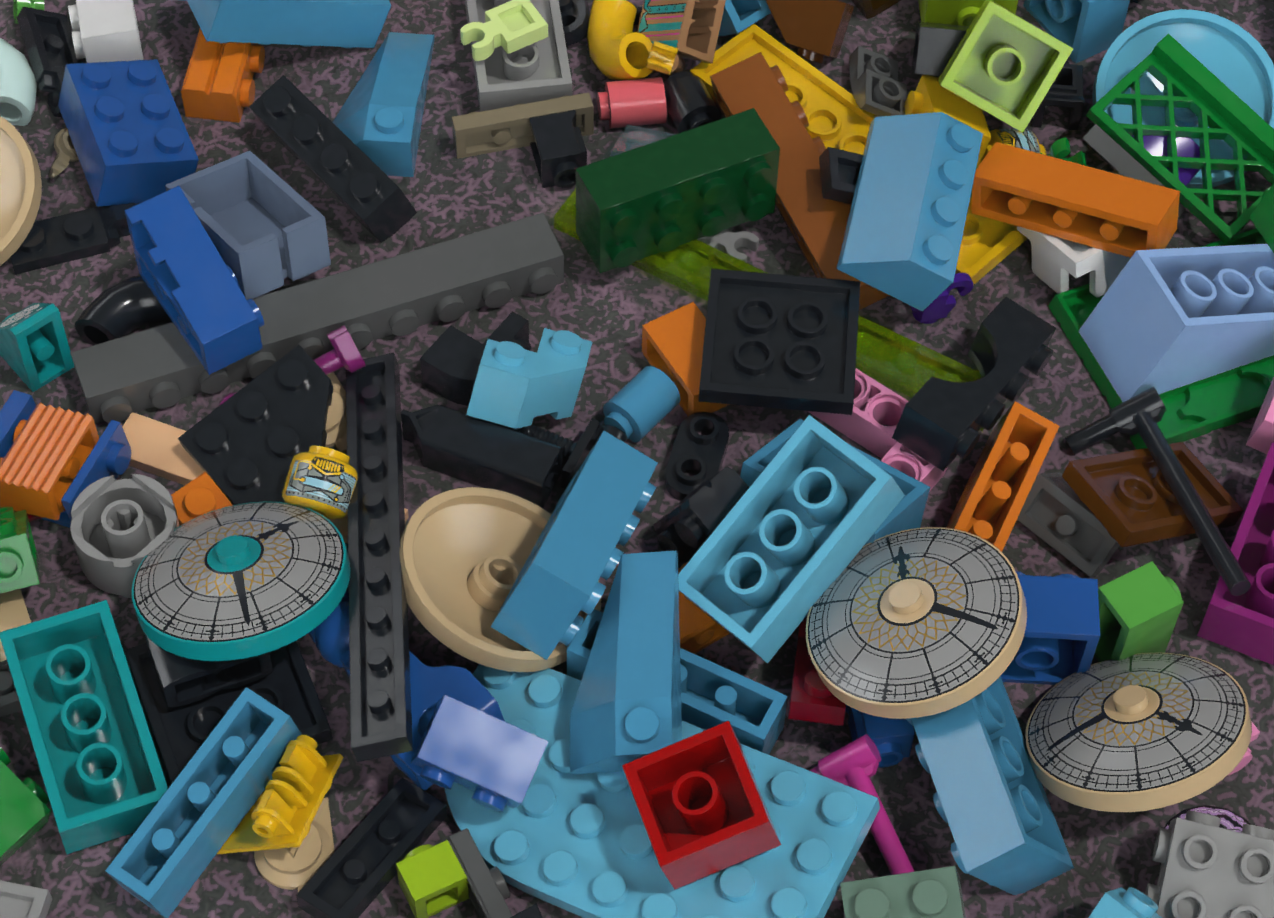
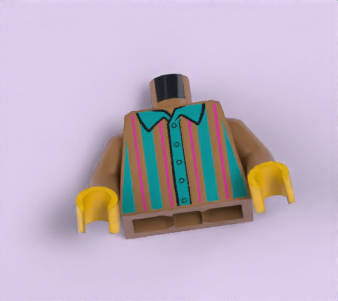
[634,0,726,76]

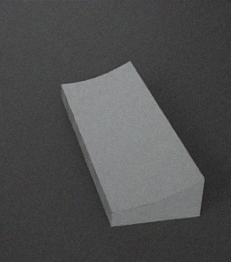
[464,0,573,112]

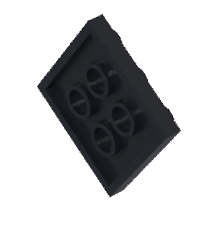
[699,268,860,415]
[125,641,333,784]

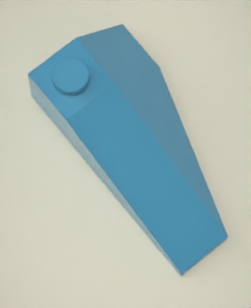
[333,32,435,177]
[570,551,682,774]

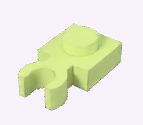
[460,0,548,61]

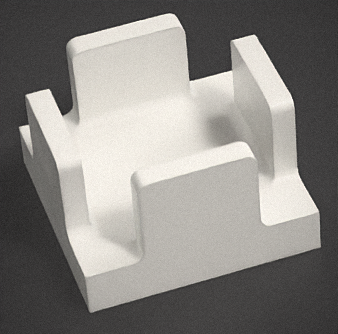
[1017,226,1130,298]

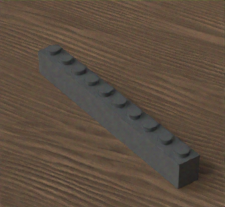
[70,213,564,424]

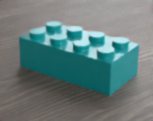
[0,600,168,855]

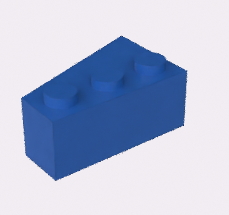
[125,185,264,375]

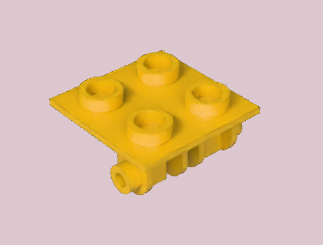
[217,735,344,854]

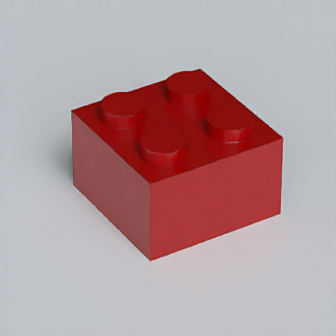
[622,721,781,890]

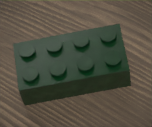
[576,108,780,273]

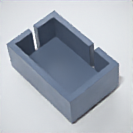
[165,151,331,300]

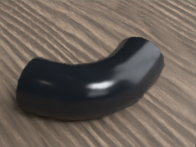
[75,275,172,346]

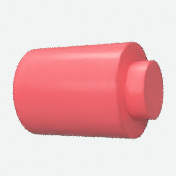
[597,77,667,129]

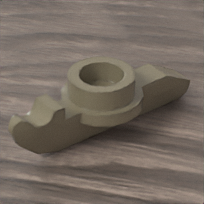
[48,128,79,179]

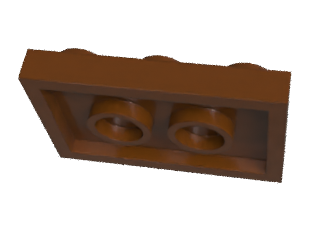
[1062,442,1244,548]

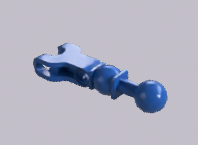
[309,590,505,790]

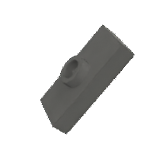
[449,828,513,918]

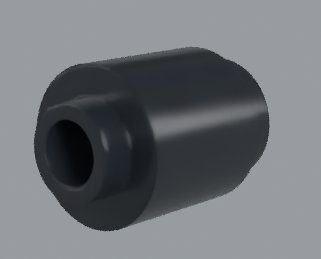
[664,71,721,133]

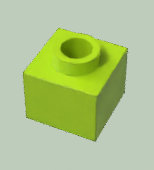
[396,840,469,918]

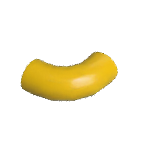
[587,0,653,81]

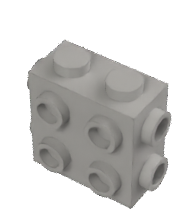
[1145,811,1274,918]

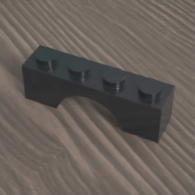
[249,75,417,243]
[892,297,1056,471]

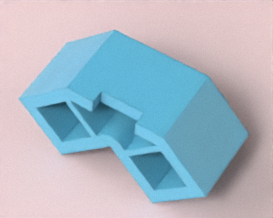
[466,328,592,429]

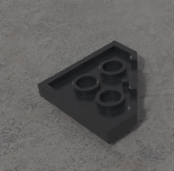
[178,345,333,505]

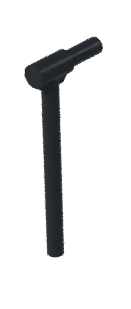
[1065,386,1251,596]

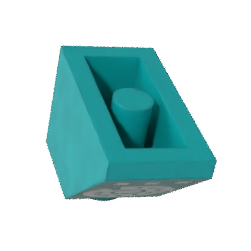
[0,303,74,392]

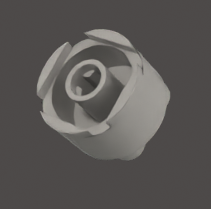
[70,474,180,598]

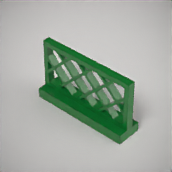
[1086,33,1274,244]

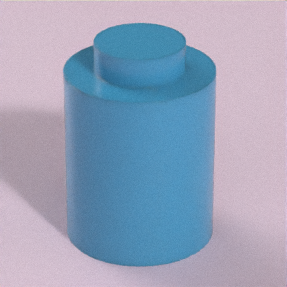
[603,366,681,443]

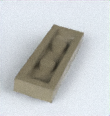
[452,92,594,159]

